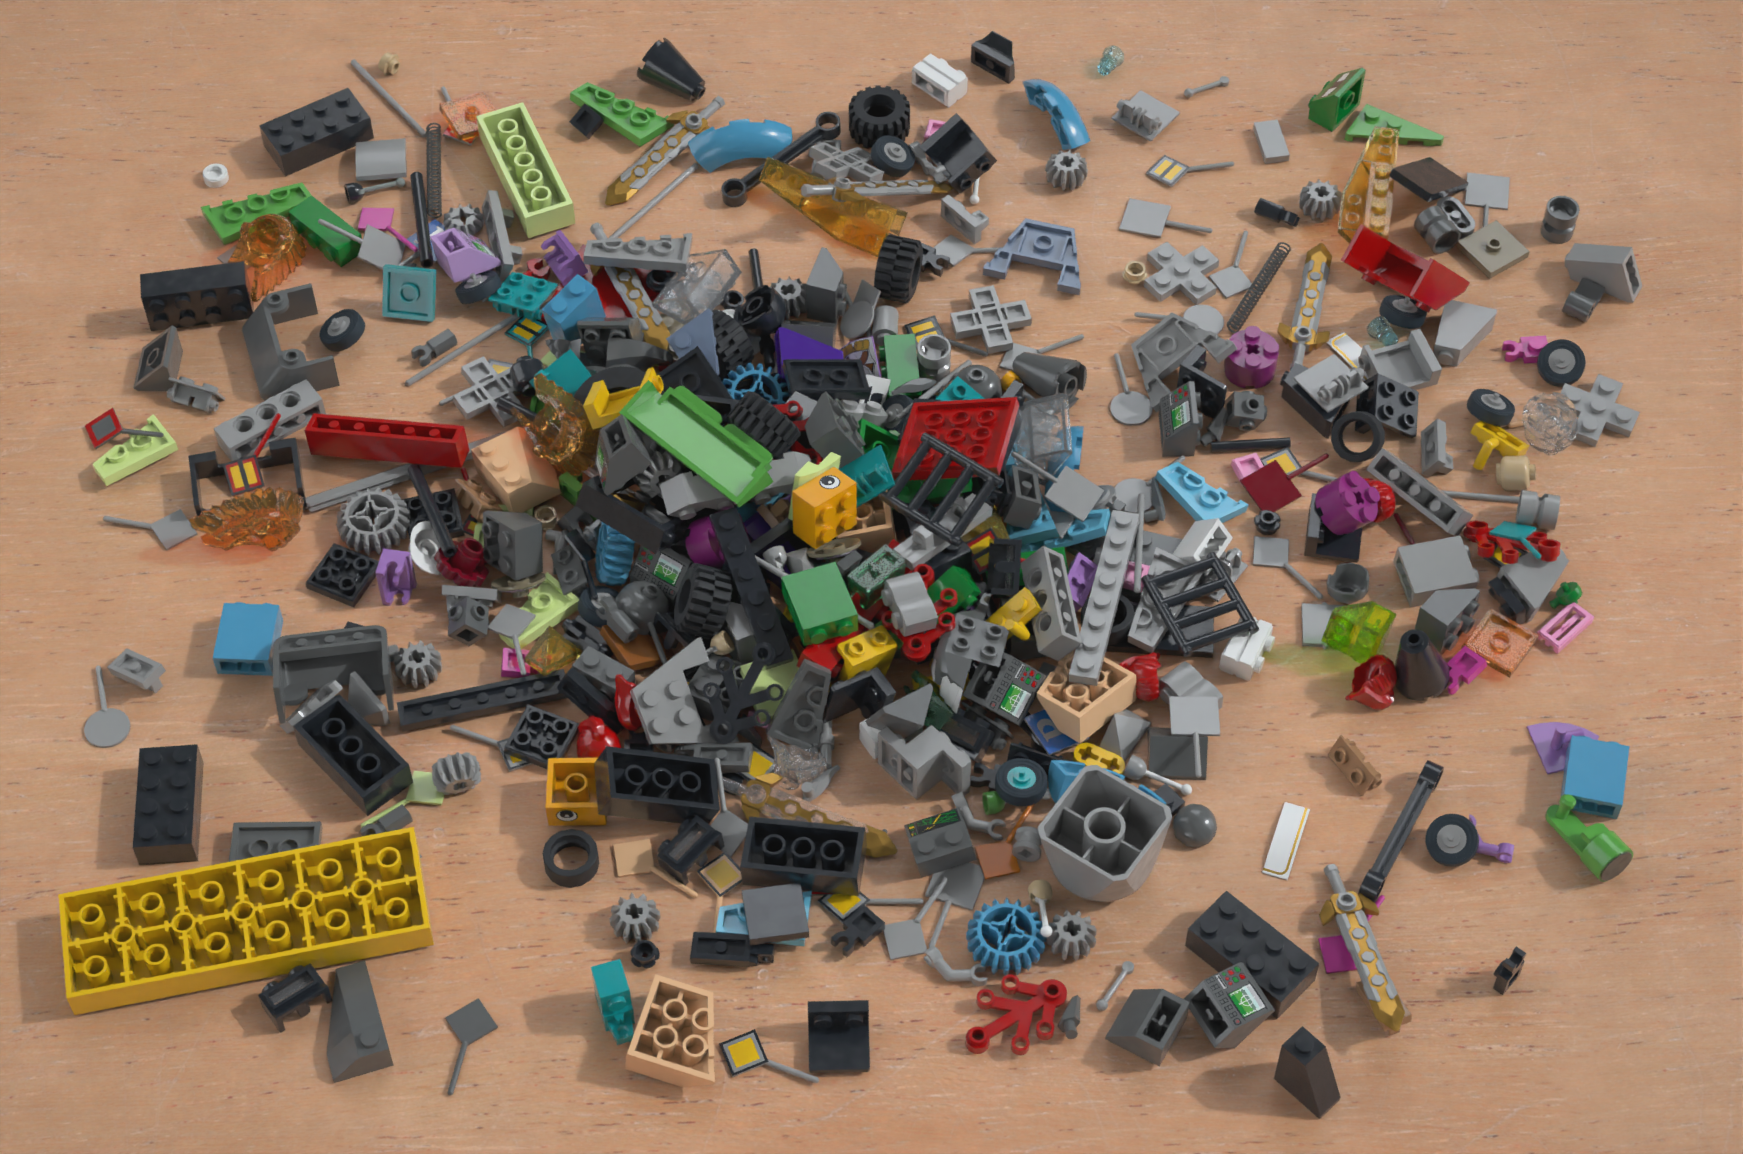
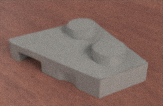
[280,680,343,734]

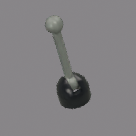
[344,178,405,204]

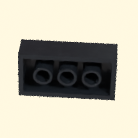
[259,88,374,177]
[140,261,254,331]
[293,694,413,816]
[133,744,204,865]
[594,746,720,824]
[740,816,867,896]
[1185,891,1319,1019]

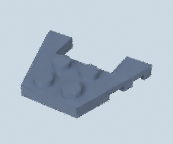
[983,218,1081,295]

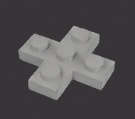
[808,142,884,182]
[1144,242,1219,305]
[950,285,1032,354]
[453,356,524,427]
[1554,374,1640,447]

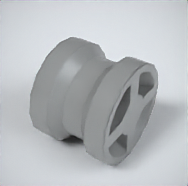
[1012,826,1042,862]

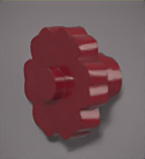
[434,538,489,587]

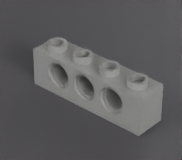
[214,379,326,461]
[1366,448,1474,536]
[1021,546,1082,661]

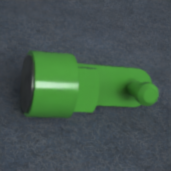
[1545,794,1633,882]

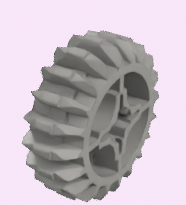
[336,487,411,556]

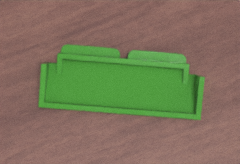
[619,380,773,507]

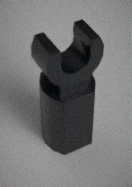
[1254,198,1300,227]

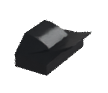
[971,31,1015,84]

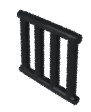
[879,432,1004,547]
[1141,552,1259,657]

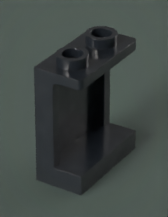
[920,113,997,194]

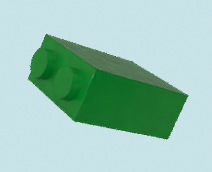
[782,562,858,646]

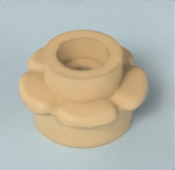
[378,52,400,76]
[1122,261,1147,284]
[533,506,560,531]

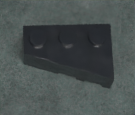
[904,500,972,582]

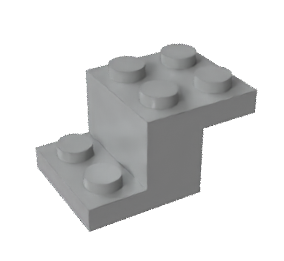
[878,725,971,800]

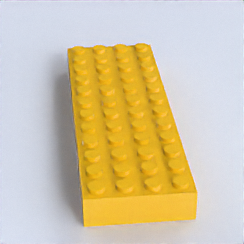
[58,827,434,1015]

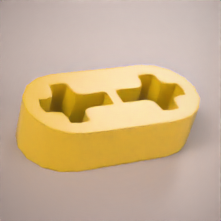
[1073,743,1125,775]

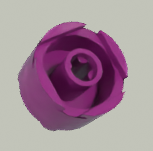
[1224,326,1279,389]
[1315,471,1380,535]
[686,510,752,569]

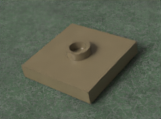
[1457,220,1530,279]

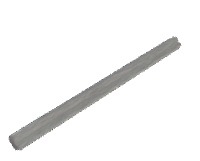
[305,432,505,512]

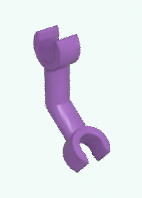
[1469,815,1514,863]

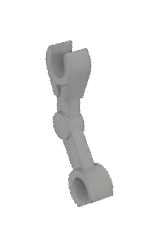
[909,141,948,184]

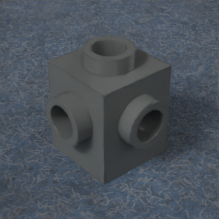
[1225,391,1267,431]
[448,597,489,646]

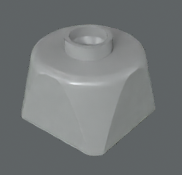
[1038,765,1172,902]

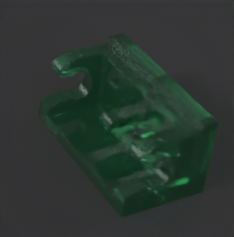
[847,544,906,610]
[903,670,954,731]

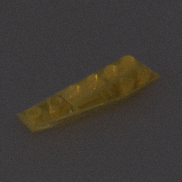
[1337,126,1400,244]
[759,157,908,257]

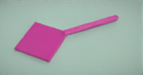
[358,207,418,252]
[1318,895,1385,974]

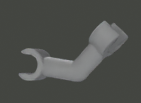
[951,791,1006,840]
[924,945,987,986]

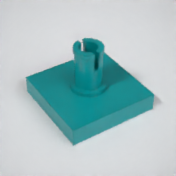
[382,264,436,322]

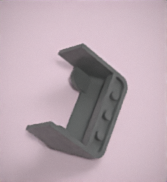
[242,283,340,401]
[273,625,394,724]

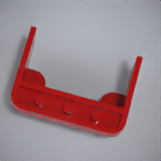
[1341,224,1470,313]

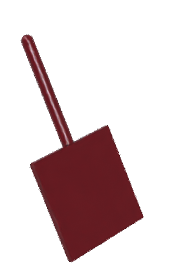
[1240,453,1329,512]

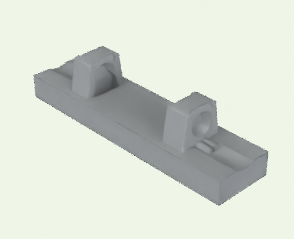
[482,190,523,282]
[893,493,992,570]

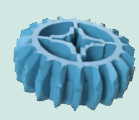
[722,363,789,423]
[595,522,635,586]
[966,897,1047,975]

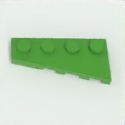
[570,82,674,147]

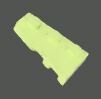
[93,414,178,486]
[499,572,579,649]

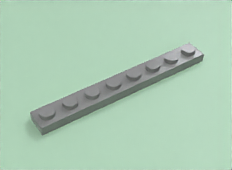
[1069,510,1140,686]

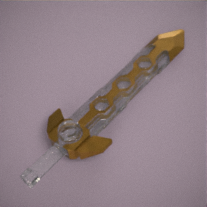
[717,773,898,858]

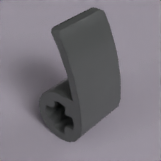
[1562,278,1605,322]

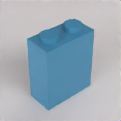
[541,274,606,344]
[213,602,283,676]
[1559,735,1630,819]

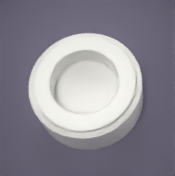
[202,164,229,188]

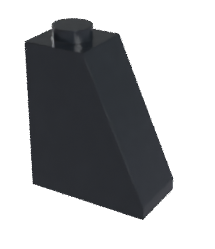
[1280,363,1350,439]
[1274,1026,1341,1119]

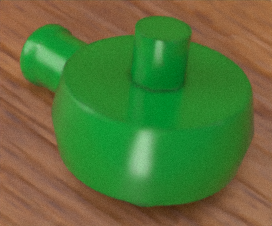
[1549,582,1582,609]

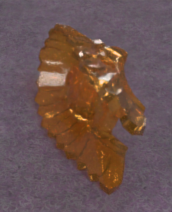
[228,214,307,302]
[510,373,603,476]
[189,487,304,552]

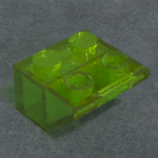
[1321,601,1397,663]

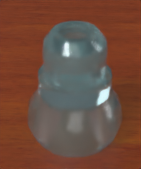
[1097,45,1124,76]
[1367,316,1399,347]

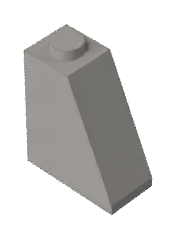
[1565,243,1642,303]
[1433,300,1497,367]
[1496,549,1569,623]

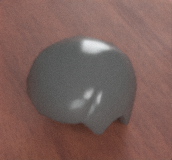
[1326,563,1369,604]
[1172,804,1217,848]

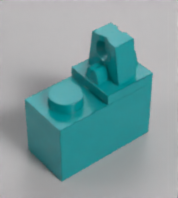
[591,959,635,1045]

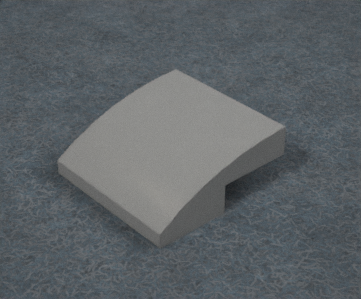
[355,138,407,181]

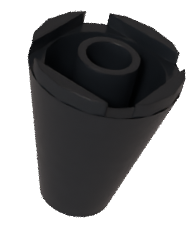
[637,38,706,101]
[1394,629,1450,701]

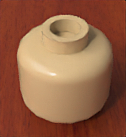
[1496,455,1536,491]

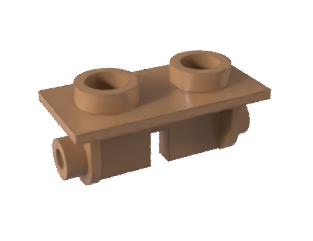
[455,478,503,523]
[1328,735,1382,796]

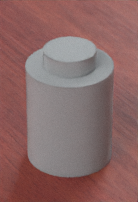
[872,305,899,346]

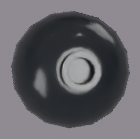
[734,285,786,337]

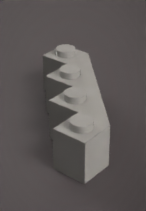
[660,451,811,520]

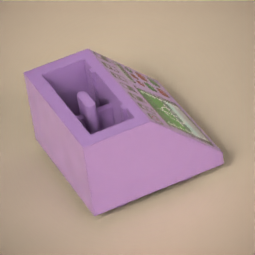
[430,228,501,283]

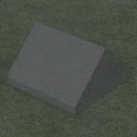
[133,326,183,391]
[865,683,933,739]
[1147,727,1208,780]

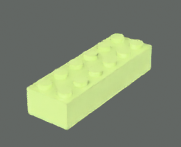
[476,102,576,238]

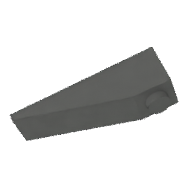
[326,960,394,1083]

